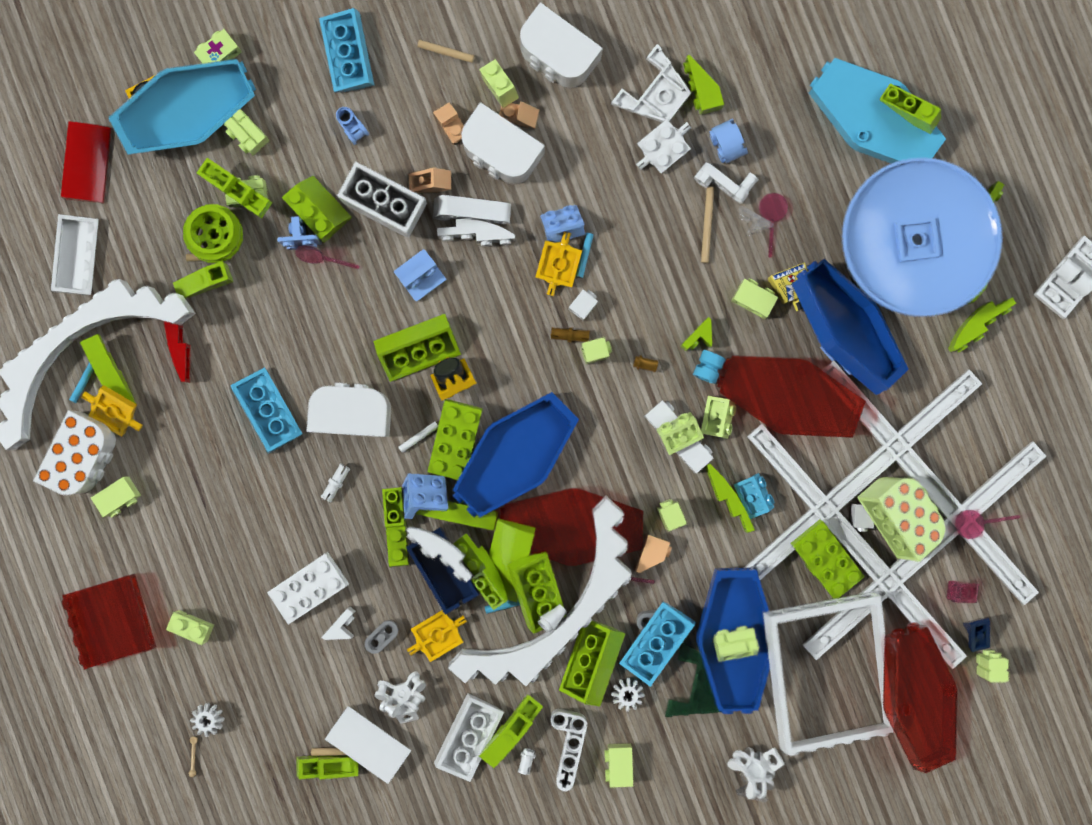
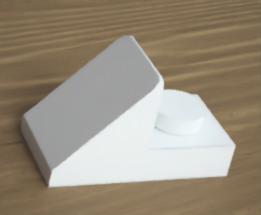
[322,606,356,640]

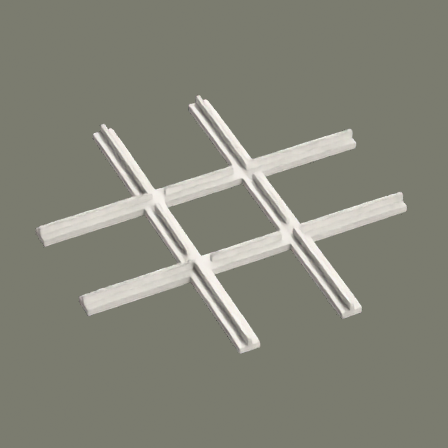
[744,361,1046,669]

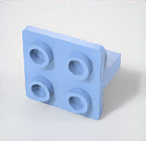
[540,205,585,242]
[277,217,322,250]
[394,249,446,302]

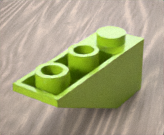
[683,55,724,115]
[880,83,941,134]
[173,261,234,299]

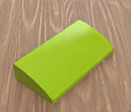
[489,519,536,602]
[507,552,566,634]

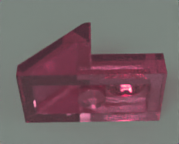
[947,581,979,603]

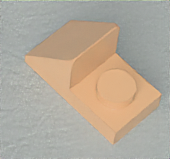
[499,101,539,129]
[433,103,464,145]

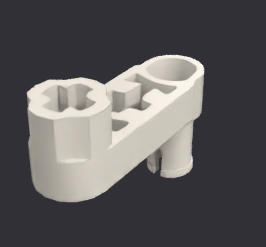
[694,162,759,204]

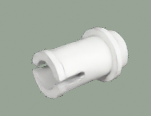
[518,748,536,775]

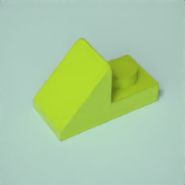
[681,317,712,351]

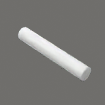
[398,421,438,453]

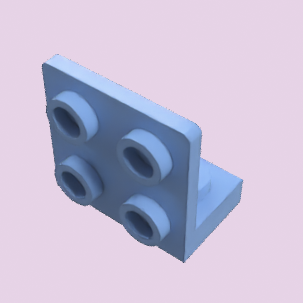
[402,473,448,519]

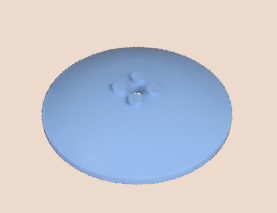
[842,158,1002,317]

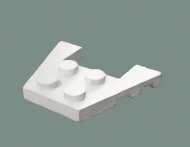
[611,44,691,122]

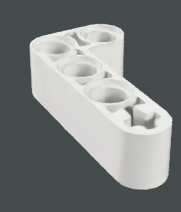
[433,195,511,224]
[551,709,587,791]

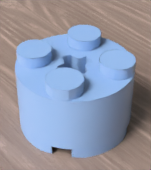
[709,118,748,164]

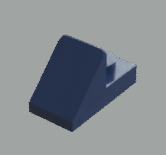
[963,618,990,652]

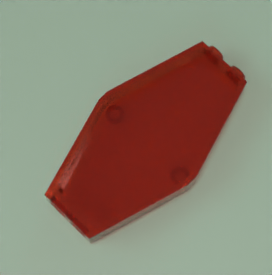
[717,355,866,438]
[500,488,644,566]
[883,622,957,773]

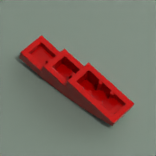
[164,321,191,383]

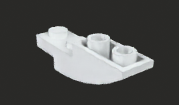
[437,219,515,246]
[406,527,473,582]

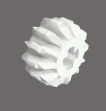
[611,678,644,712]
[190,703,224,737]

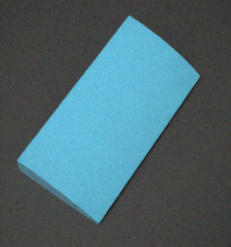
[319,8,374,93]
[230,368,303,454]
[619,601,696,687]

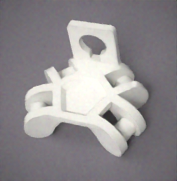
[375,671,426,724]
[727,747,785,799]

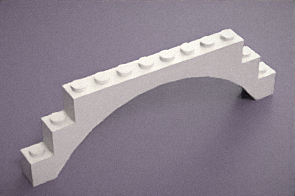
[0,279,195,450]
[448,496,632,686]

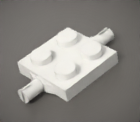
[636,119,691,173]

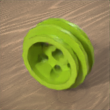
[183,204,243,263]

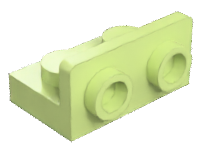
[701,396,736,439]
[656,412,704,455]

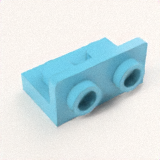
[734,473,774,519]

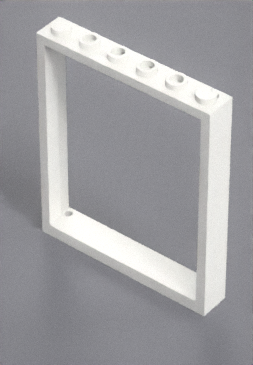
[763,592,896,756]

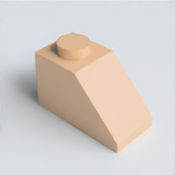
[409,168,451,193]
[635,534,672,573]

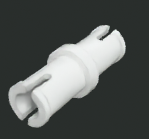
[321,463,351,502]

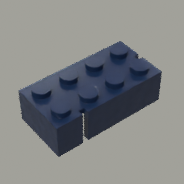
[406,527,480,615]

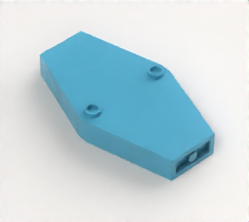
[809,58,946,164]
[108,59,256,155]

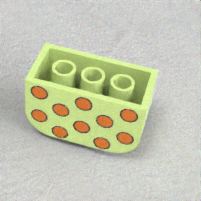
[857,477,945,562]

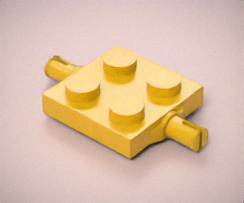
[535,231,582,296]
[81,385,143,437]
[407,610,467,662]

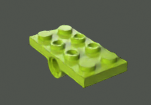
[427,399,483,480]
[790,519,865,599]

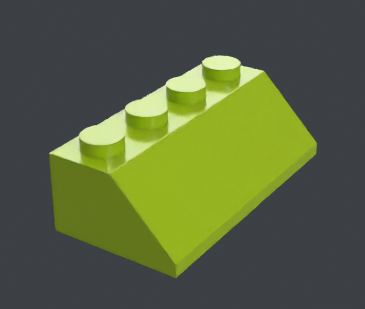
[373,314,461,382]
[559,620,626,707]

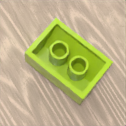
[282,176,352,243]

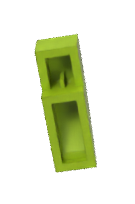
[296,755,358,779]

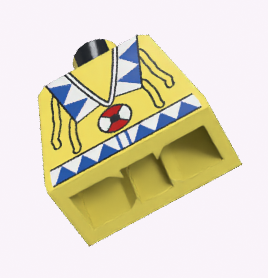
[768,263,807,311]

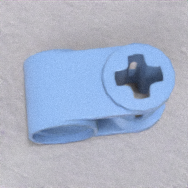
[336,107,369,145]

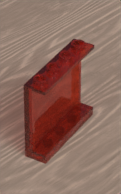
[62,574,157,670]

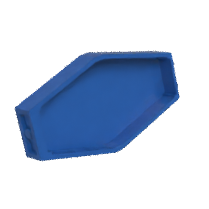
[792,259,909,395]
[452,392,579,518]
[696,568,770,714]

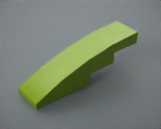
[196,158,272,219]
[80,334,136,404]
[705,464,754,533]
[416,501,498,531]

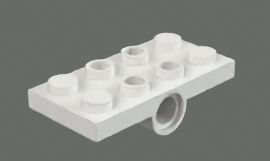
[1033,236,1092,319]
[267,552,349,624]

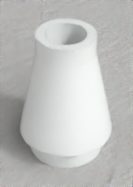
[538,604,567,633]

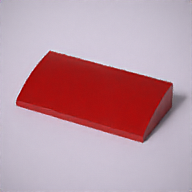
[61,121,111,203]

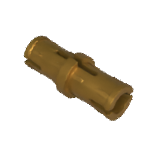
[551,327,590,343]

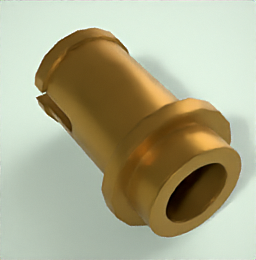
[633,355,658,372]

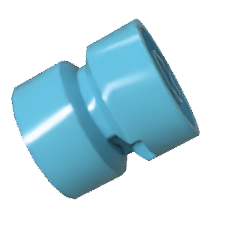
[693,350,726,384]

